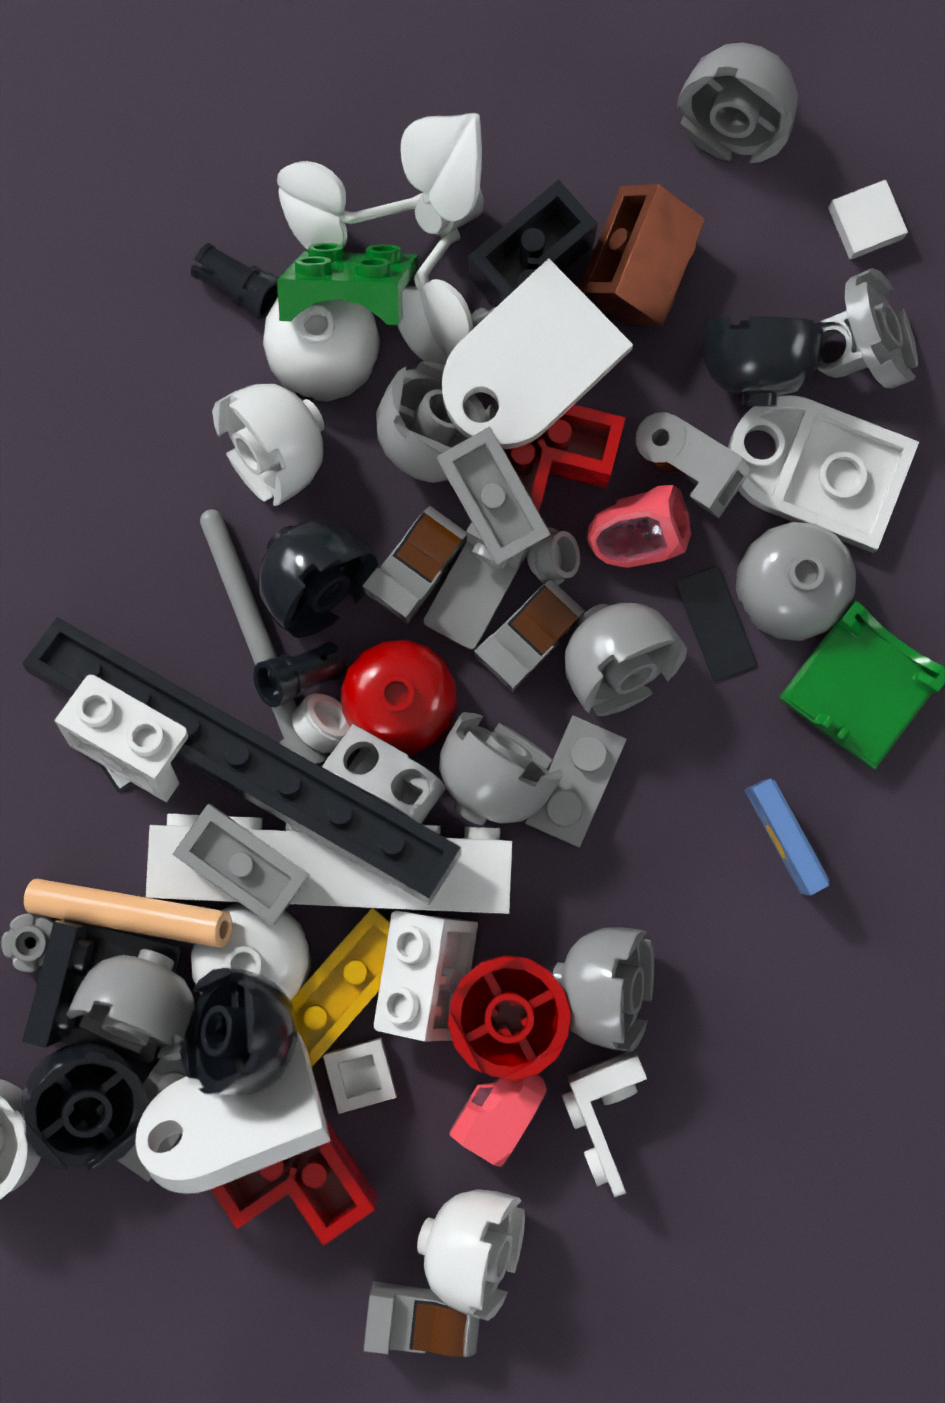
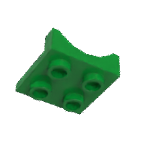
[277,243,418,325]
[778,601,945,770]

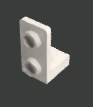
[562,1050,647,1197]

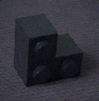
[468,179,598,307]

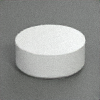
[292,693,350,753]

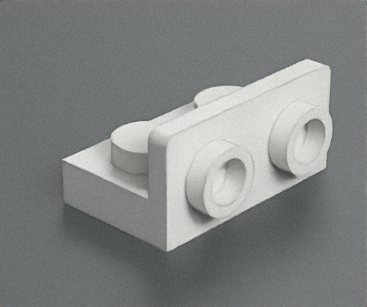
[54,674,188,803]
[374,911,478,1041]

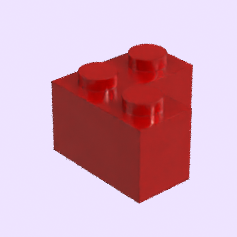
[503,404,626,513]
[210,1116,379,1246]

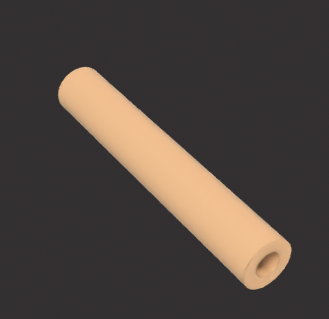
[24,878,232,948]

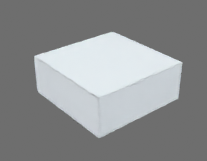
[828,180,908,260]
[323,1037,397,1114]

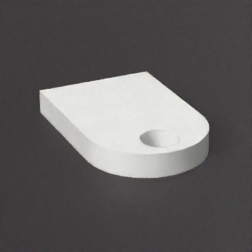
[442,258,633,449]
[728,395,919,553]
[135,1032,331,1193]

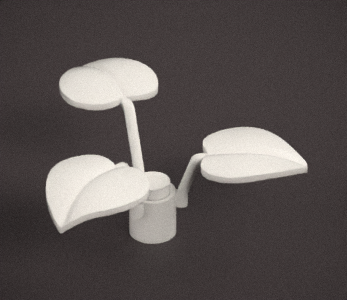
[277,113,484,365]

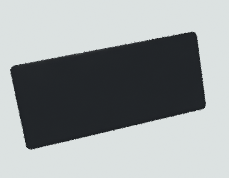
[676,566,756,681]

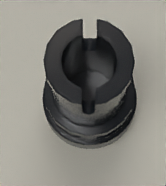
[191,243,279,320]
[253,642,346,708]

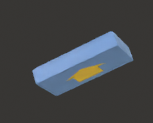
[744,778,830,895]

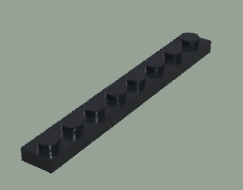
[22,617,461,905]

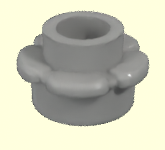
[527,528,580,585]
[1,913,53,973]

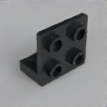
[22,919,183,1063]

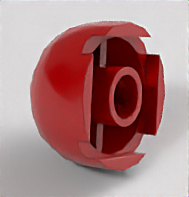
[340,640,458,756]
[448,955,571,1081]

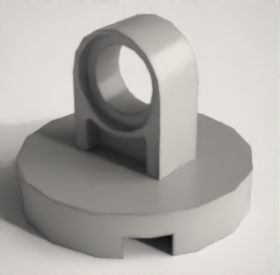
[816,268,918,389]

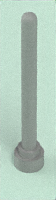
[200,509,329,767]

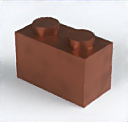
[579,184,705,326]

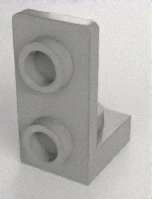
[424,522,530,650]

